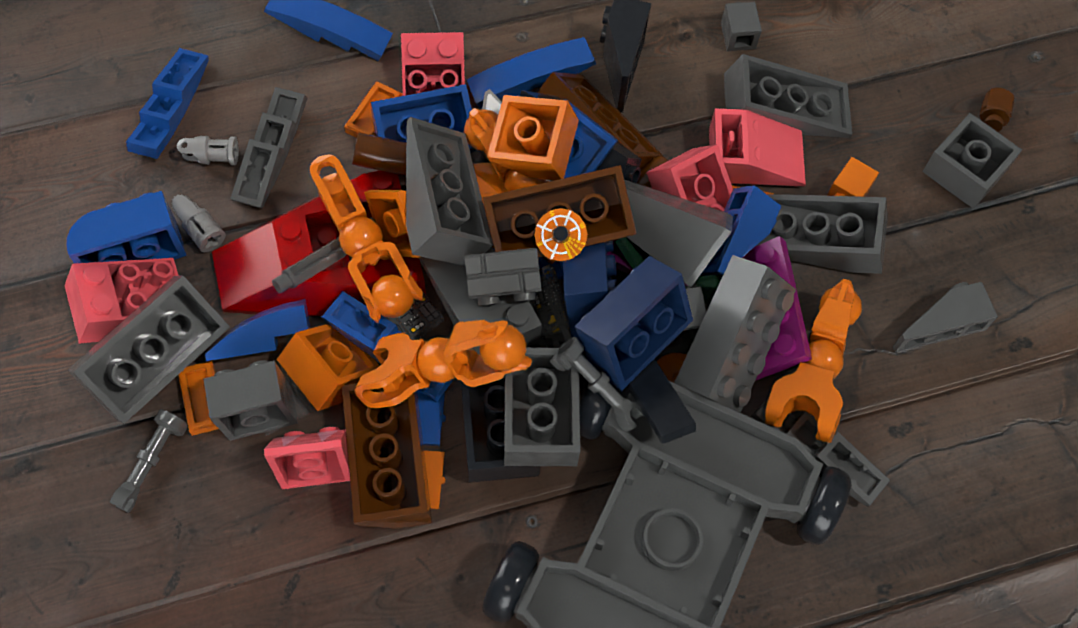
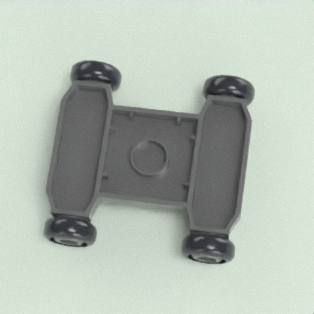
[482,381,852,628]

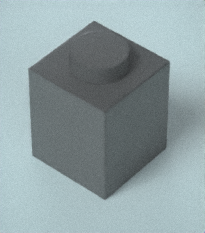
[721,2,762,51]

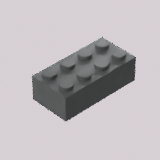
[674,255,796,413]
[68,275,230,424]

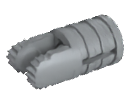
[171,194,226,252]

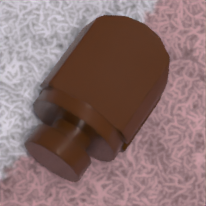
[980,87,1015,132]

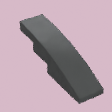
[230,87,308,209]
[751,395,890,507]

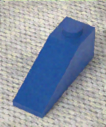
[700,185,781,276]

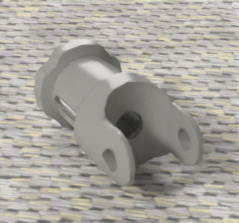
[177,136,239,165]

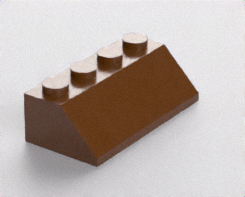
[537,72,664,169]
[483,165,637,257]
[342,383,432,529]

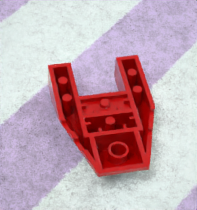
[212,170,427,317]

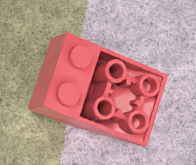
[401,32,465,96]
[709,108,806,187]
[64,258,179,344]

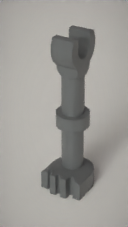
[550,337,644,431]
[110,409,188,513]

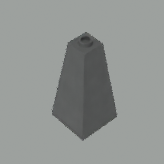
[624,180,733,287]

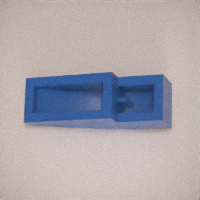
[205,299,310,361]

